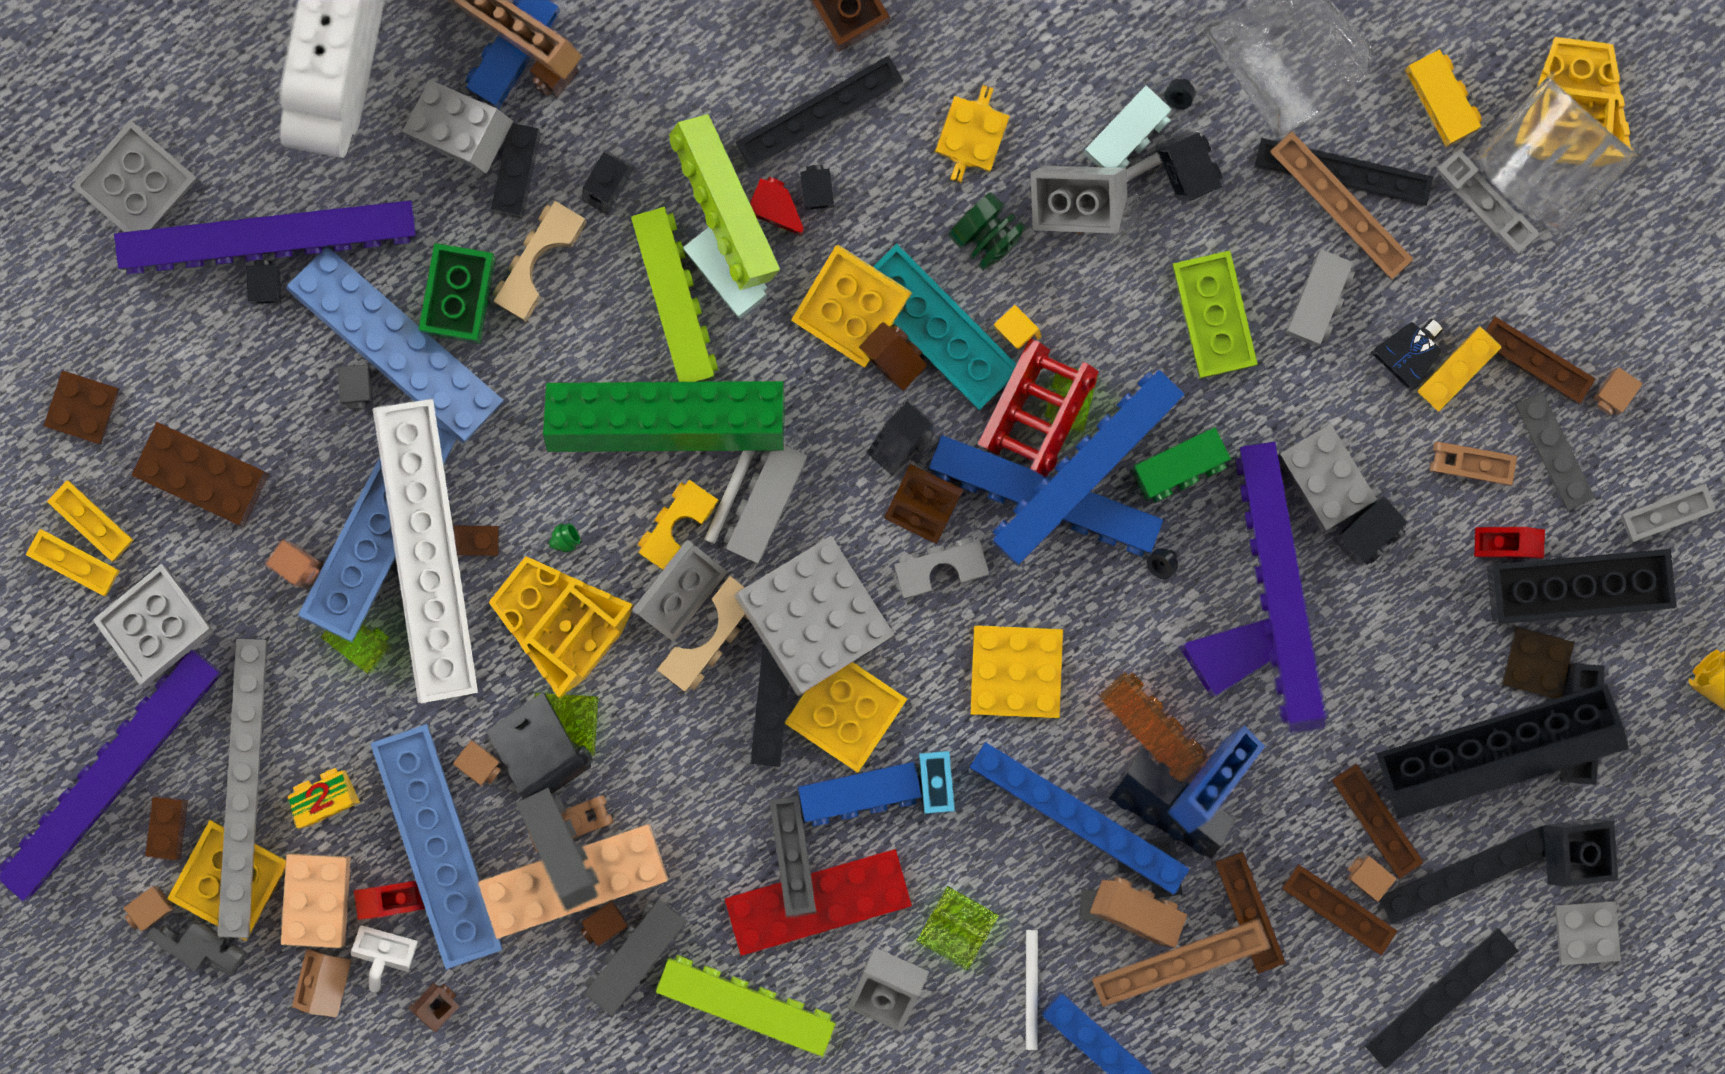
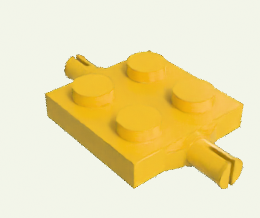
[934,85,1010,183]

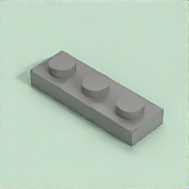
[1621,484,1716,543]

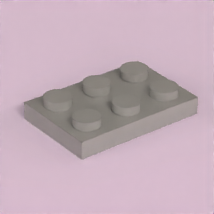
[632,540,727,641]

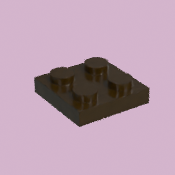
[1501,627,1575,699]

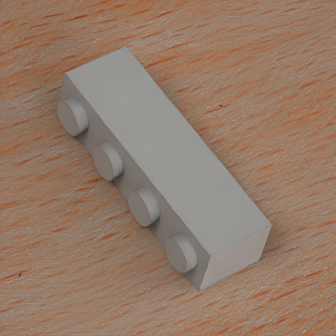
[723,445,808,565]

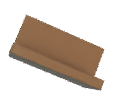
[292,949,351,1017]

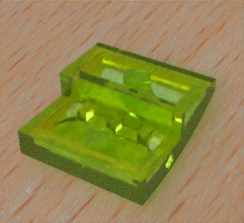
[534,693,599,756]
[916,886,999,970]

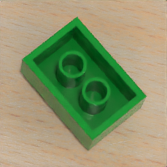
[418,243,496,344]
[1131,427,1231,503]

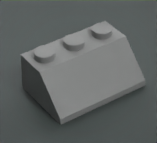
[1031,166,1127,234]

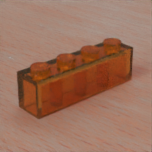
[1097,672,1206,782]

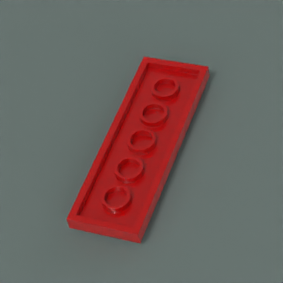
[724,849,912,956]

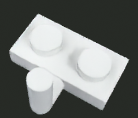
[351,925,418,992]

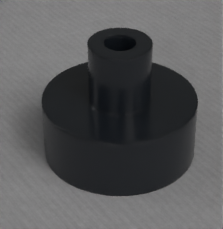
[1164,79,1196,110]
[1147,548,1178,580]

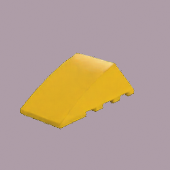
[1516,37,1635,166]
[489,556,634,698]

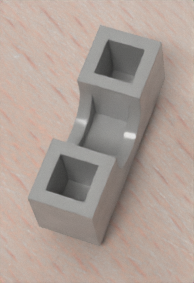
[894,537,990,599]

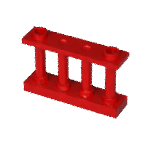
[978,339,1099,477]

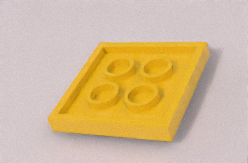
[791,245,912,368]
[970,625,1063,718]
[785,662,907,773]
[167,820,286,941]

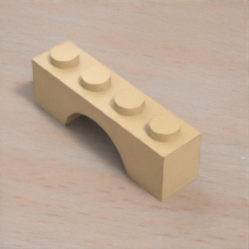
[493,201,587,322]
[657,576,749,692]

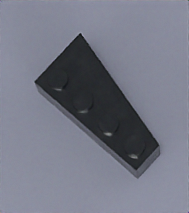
[866,399,934,476]
[1109,746,1235,859]

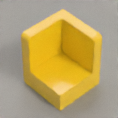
[993,305,1042,349]

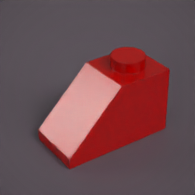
[750,177,804,237]
[1474,527,1545,559]
[353,880,425,920]

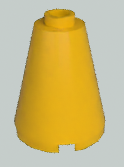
[1688,645,1725,710]

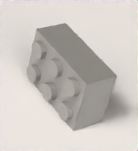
[402,80,513,174]
[1278,424,1377,532]

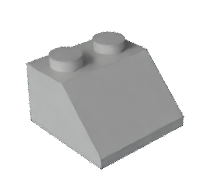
[847,947,929,1032]

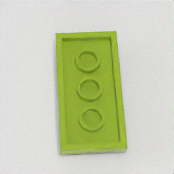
[1172,250,1258,379]

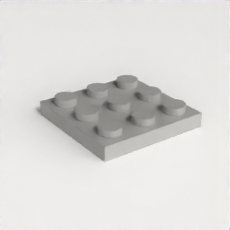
[72,120,198,232]
[93,563,214,688]

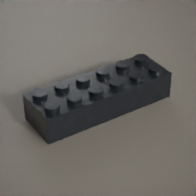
[1487,549,1677,625]

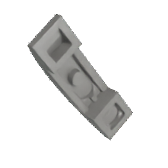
[1437,149,1540,254]

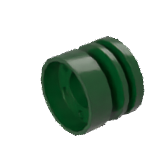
[948,192,1027,271]

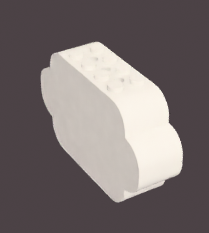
[280,0,385,158]

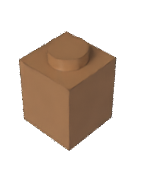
[1593,367,1643,415]
[453,740,502,786]
[1347,855,1397,902]
[124,885,175,932]

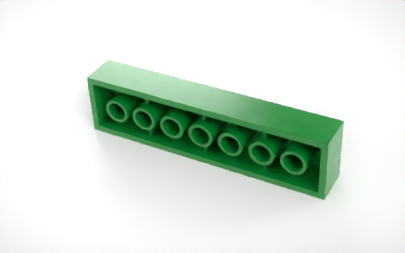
[543,381,785,452]

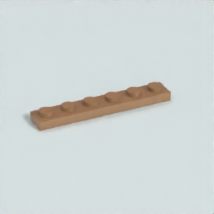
[1269,131,1413,279]
[1092,919,1270,1007]

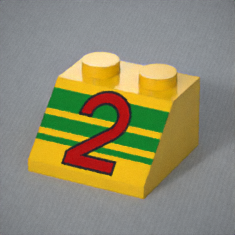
[288,768,360,829]

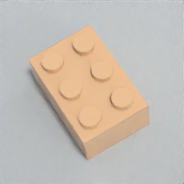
[281,854,351,948]

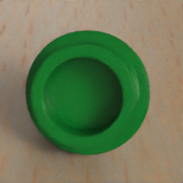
[549,523,580,553]

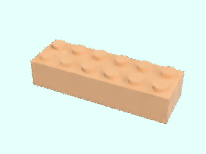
[478,824,669,939]

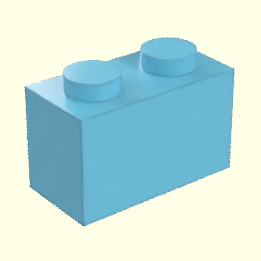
[919,751,955,814]

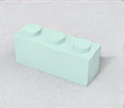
[1084,86,1172,168]
[683,227,767,319]

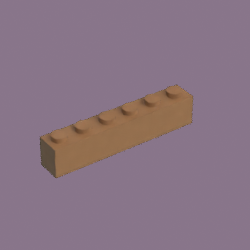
[447,0,583,80]

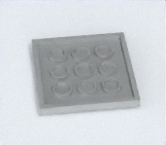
[734,536,894,696]

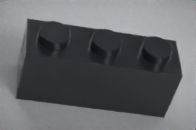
[491,123,541,219]

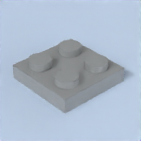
[1555,901,1621,965]

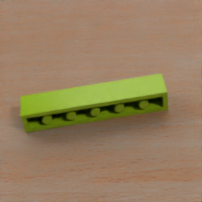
[669,114,780,291]
[631,207,719,382]
[656,954,836,1057]

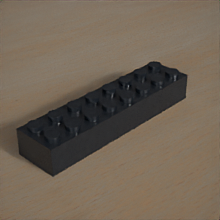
[1376,683,1629,819]

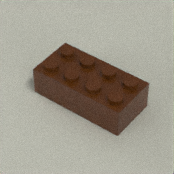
[809,0,890,52]
[131,422,269,527]

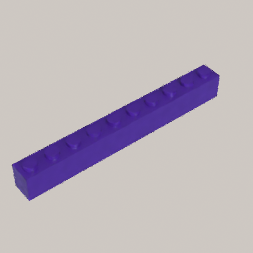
[114,200,417,275]
[1235,442,1326,733]
[0,650,223,901]

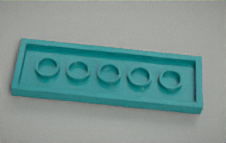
[873,244,1017,411]

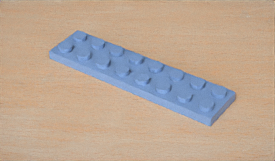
[286,247,504,444]
[298,422,457,643]
[370,724,503,969]

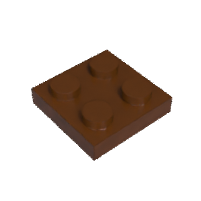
[43,370,120,445]

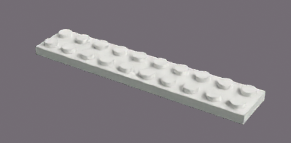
[373,399,478,703]

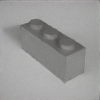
[1285,249,1355,347]

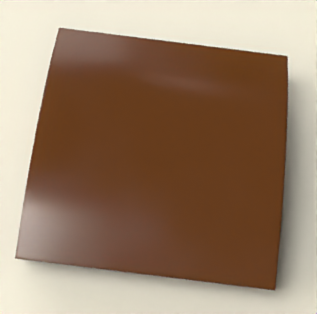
[884,464,963,544]

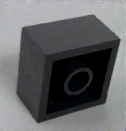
[1155,132,1222,201]
[1333,496,1408,565]
[1543,819,1618,887]

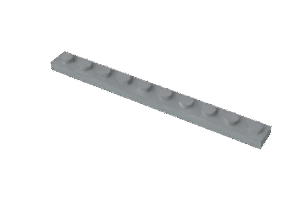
[218,639,267,938]

